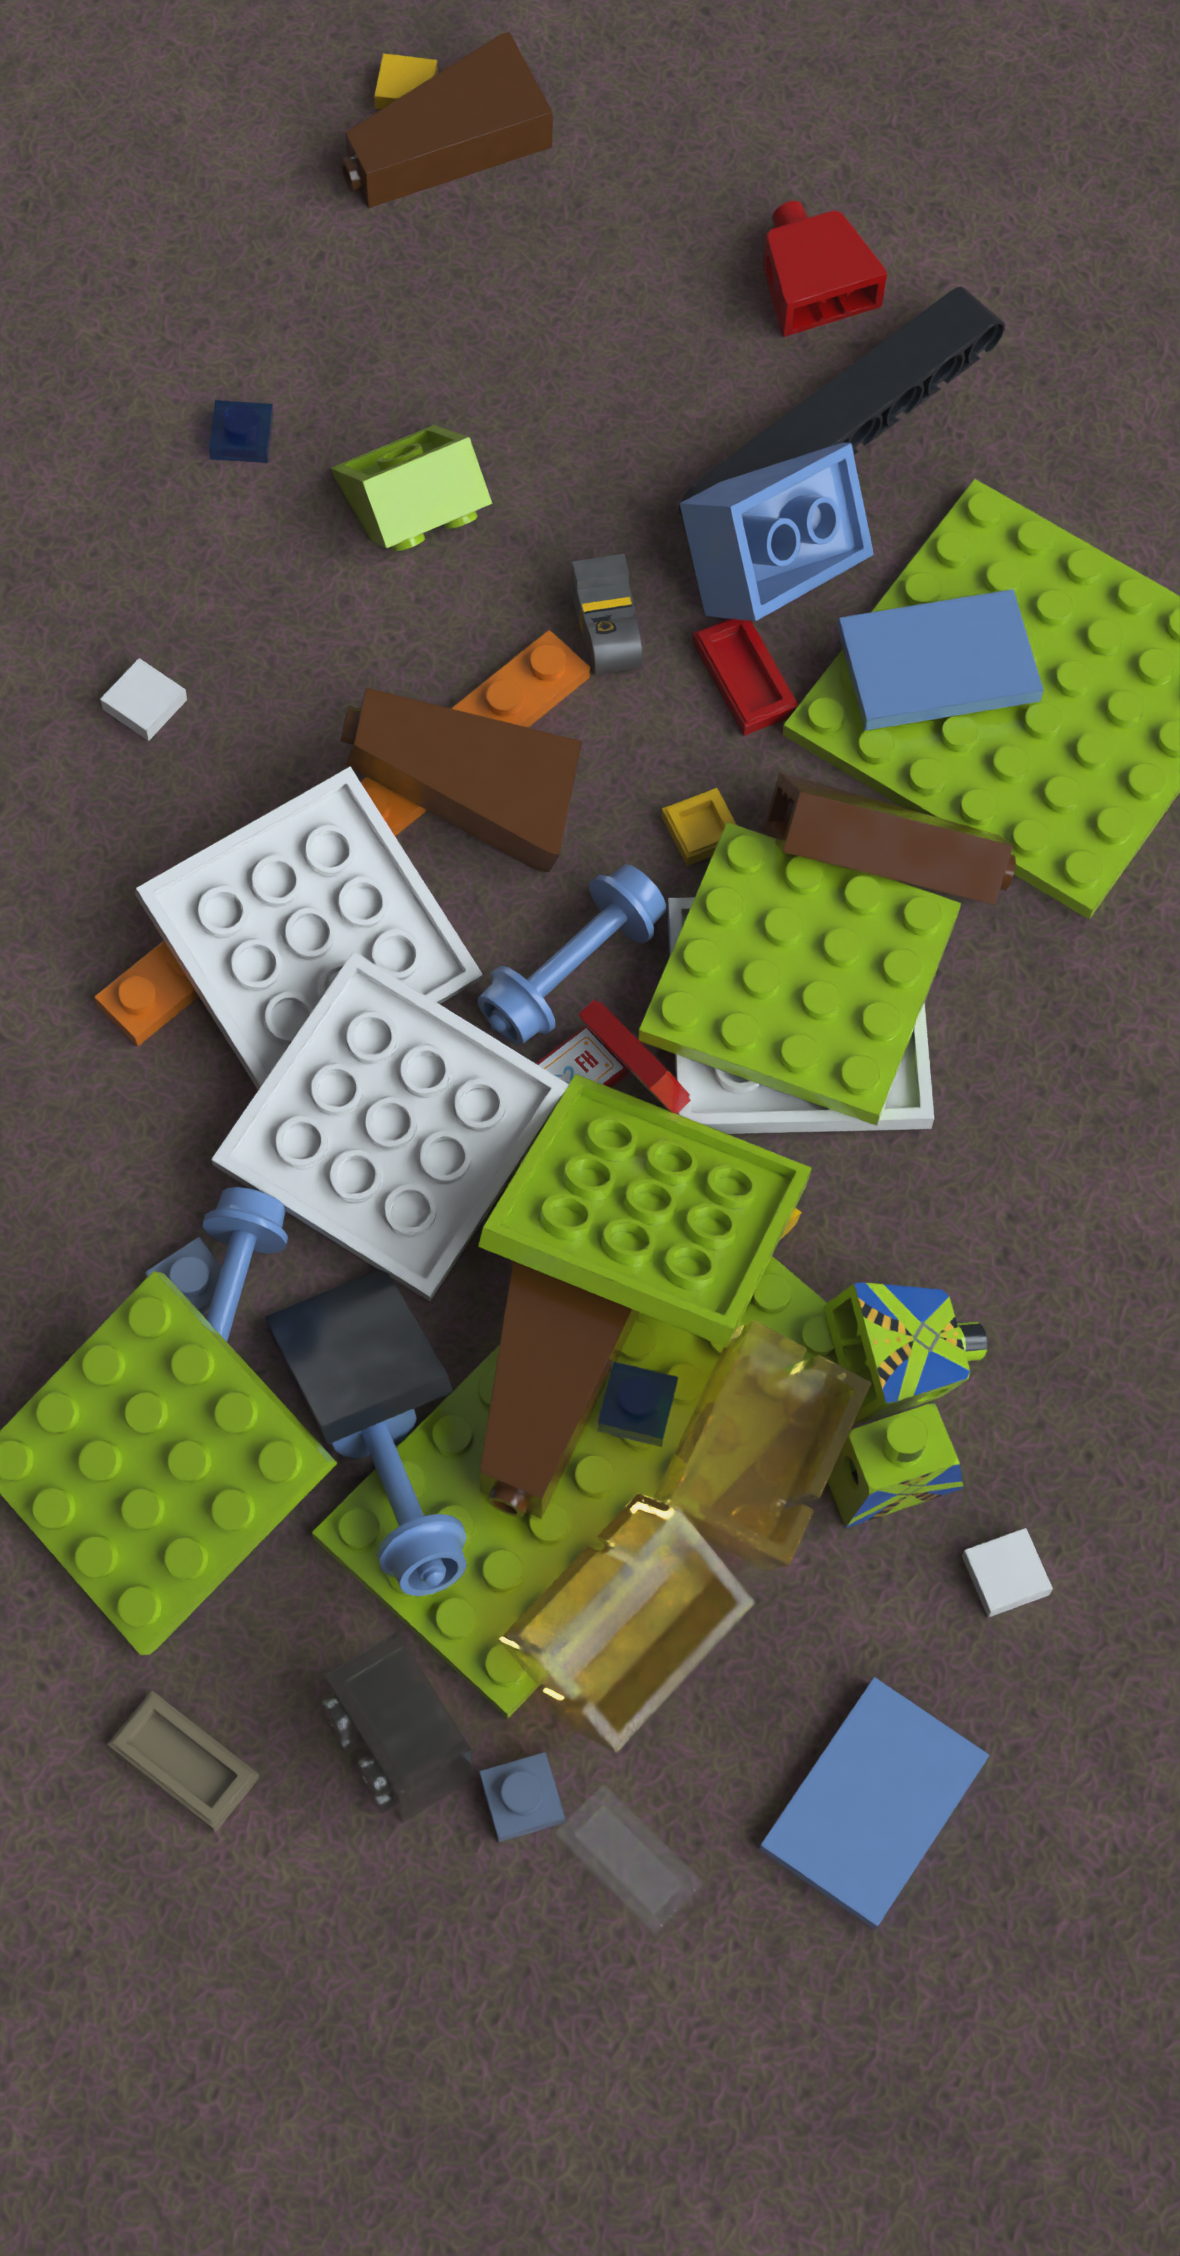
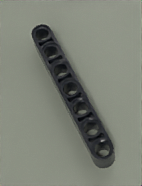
[678,286,1005,517]

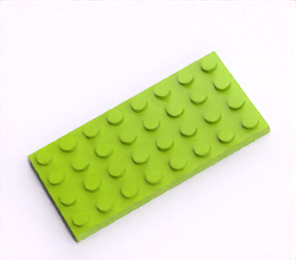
[312,1256,840,1719]

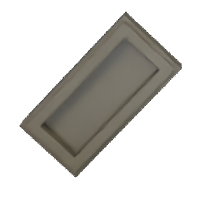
[107,1691,259,1832]

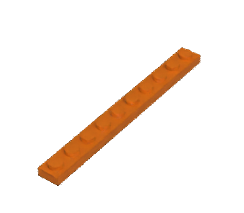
[94,630,590,1047]

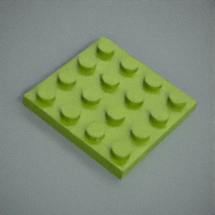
[638,822,961,1126]
[478,1074,812,1348]
[0,1271,337,1655]

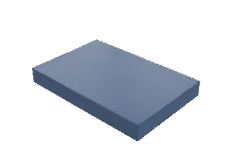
[837,589,1043,731]
[759,1677,990,1930]

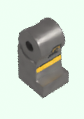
[571,554,643,675]

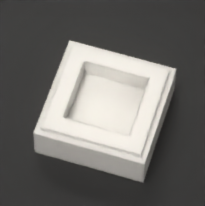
[100,658,187,741]
[962,1528,1053,1617]

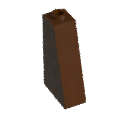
[340,32,553,208]
[340,688,582,872]
[763,772,1016,905]
[480,1261,640,1519]

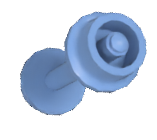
[477,864,666,1046]
[202,1187,288,1342]
[332,1409,467,1596]

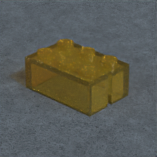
[648,1320,872,1571]
[499,1493,755,1753]

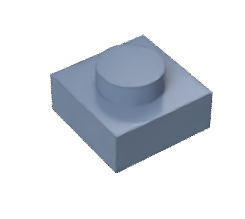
[145,1237,222,1316]
[479,1752,565,1842]

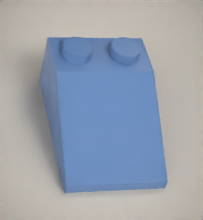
[680,442,874,621]

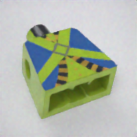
[824,1282,988,1424]
[822,1404,963,1528]

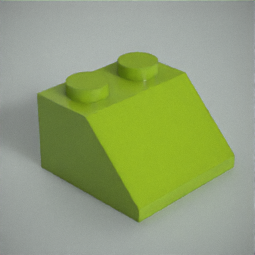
[330,425,492,551]

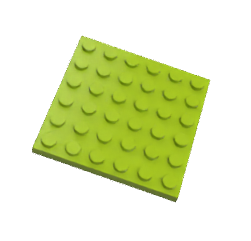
[782,479,1180,919]

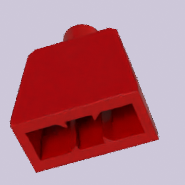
[762,201,887,337]

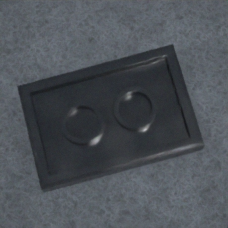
[265,1270,453,1444]

